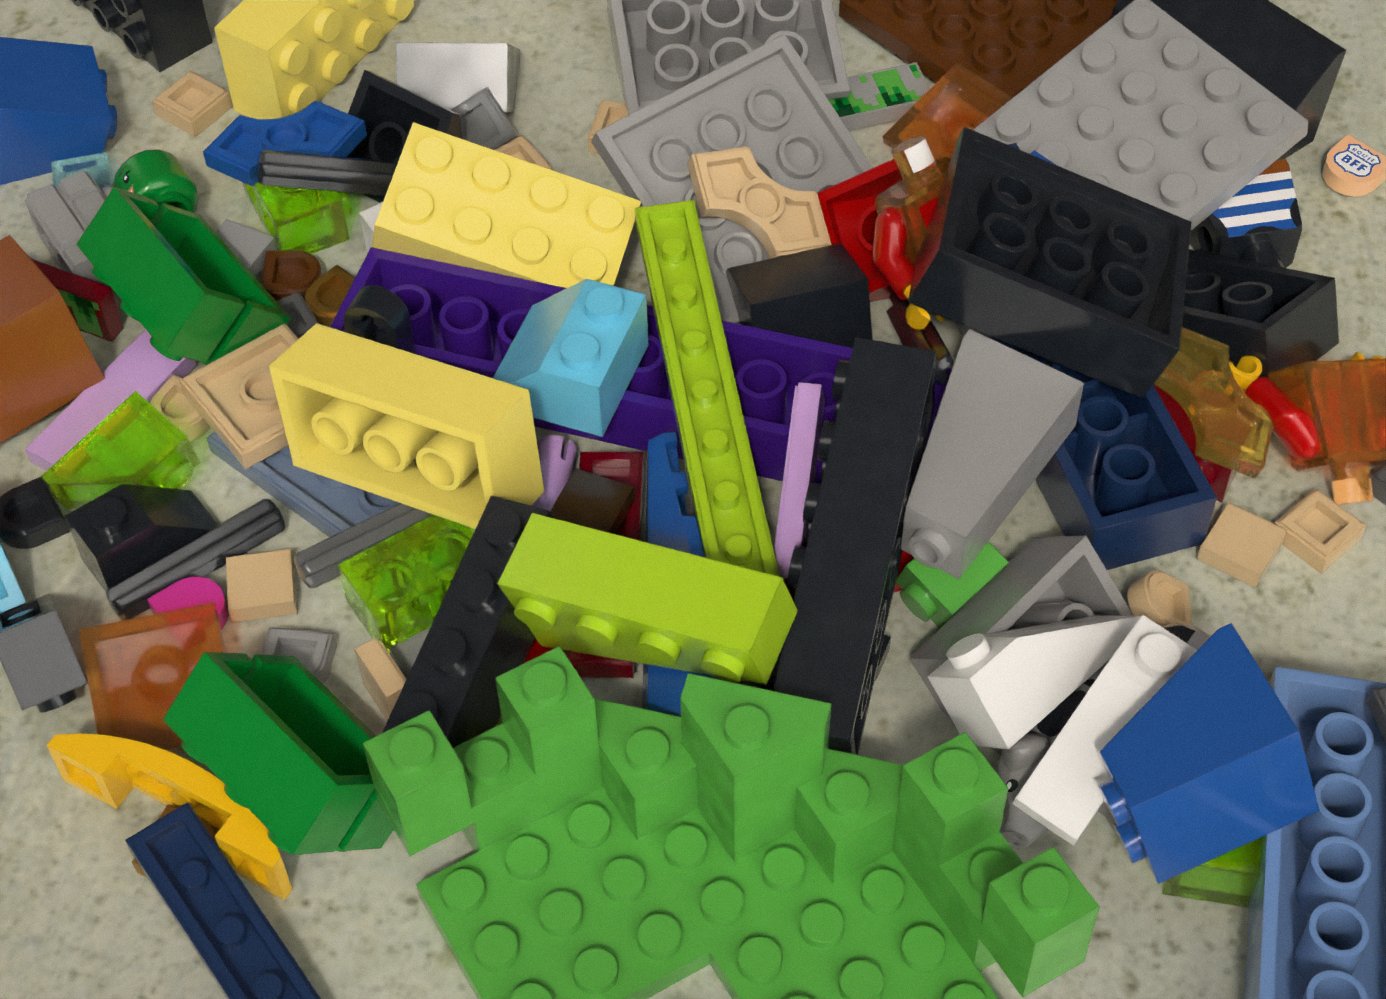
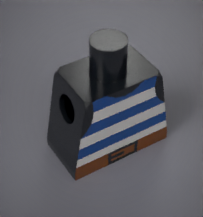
[1190,159,1302,268]

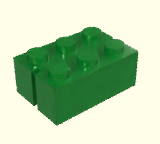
[76,187,291,365]
[163,652,394,855]

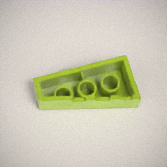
[497,513,798,685]

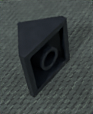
[347,70,463,203]
[726,243,873,348]

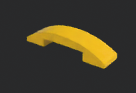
[47,733,293,900]

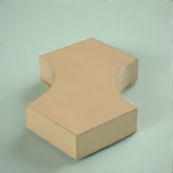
[687,147,831,259]

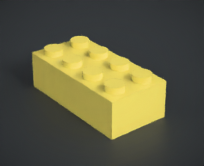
[214,0,414,119]
[372,122,641,288]
[269,323,545,529]

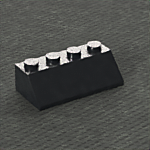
[1111,0,1346,160]

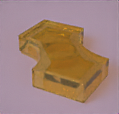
[1154,327,1274,479]

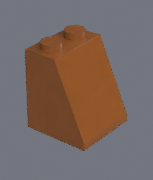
[0,235,105,443]

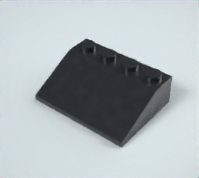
[908,127,1192,398]

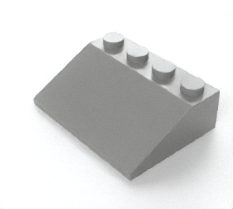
[607,0,850,115]

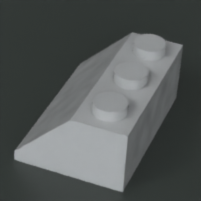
[909,535,1133,755]

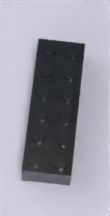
[761,337,936,755]

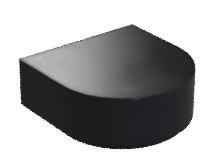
[0,476,70,549]

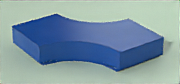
[203,101,367,186]

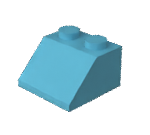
[493,279,649,437]

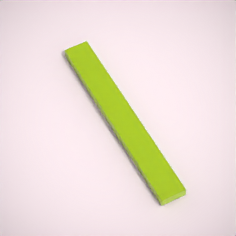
[635,200,780,577]

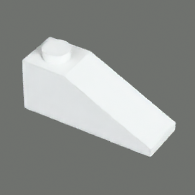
[927,615,1140,749]
[1013,615,1197,846]

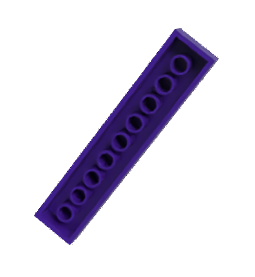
[330,247,952,483]

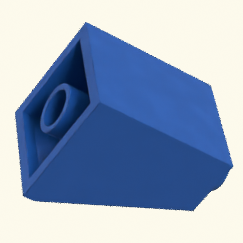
[0,37,117,185]
[1098,623,1319,884]

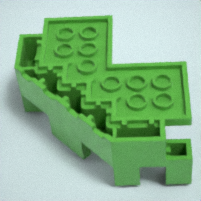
[363,646,1100,999]

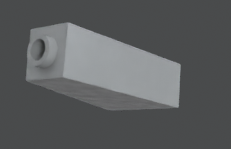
[901,329,1084,579]

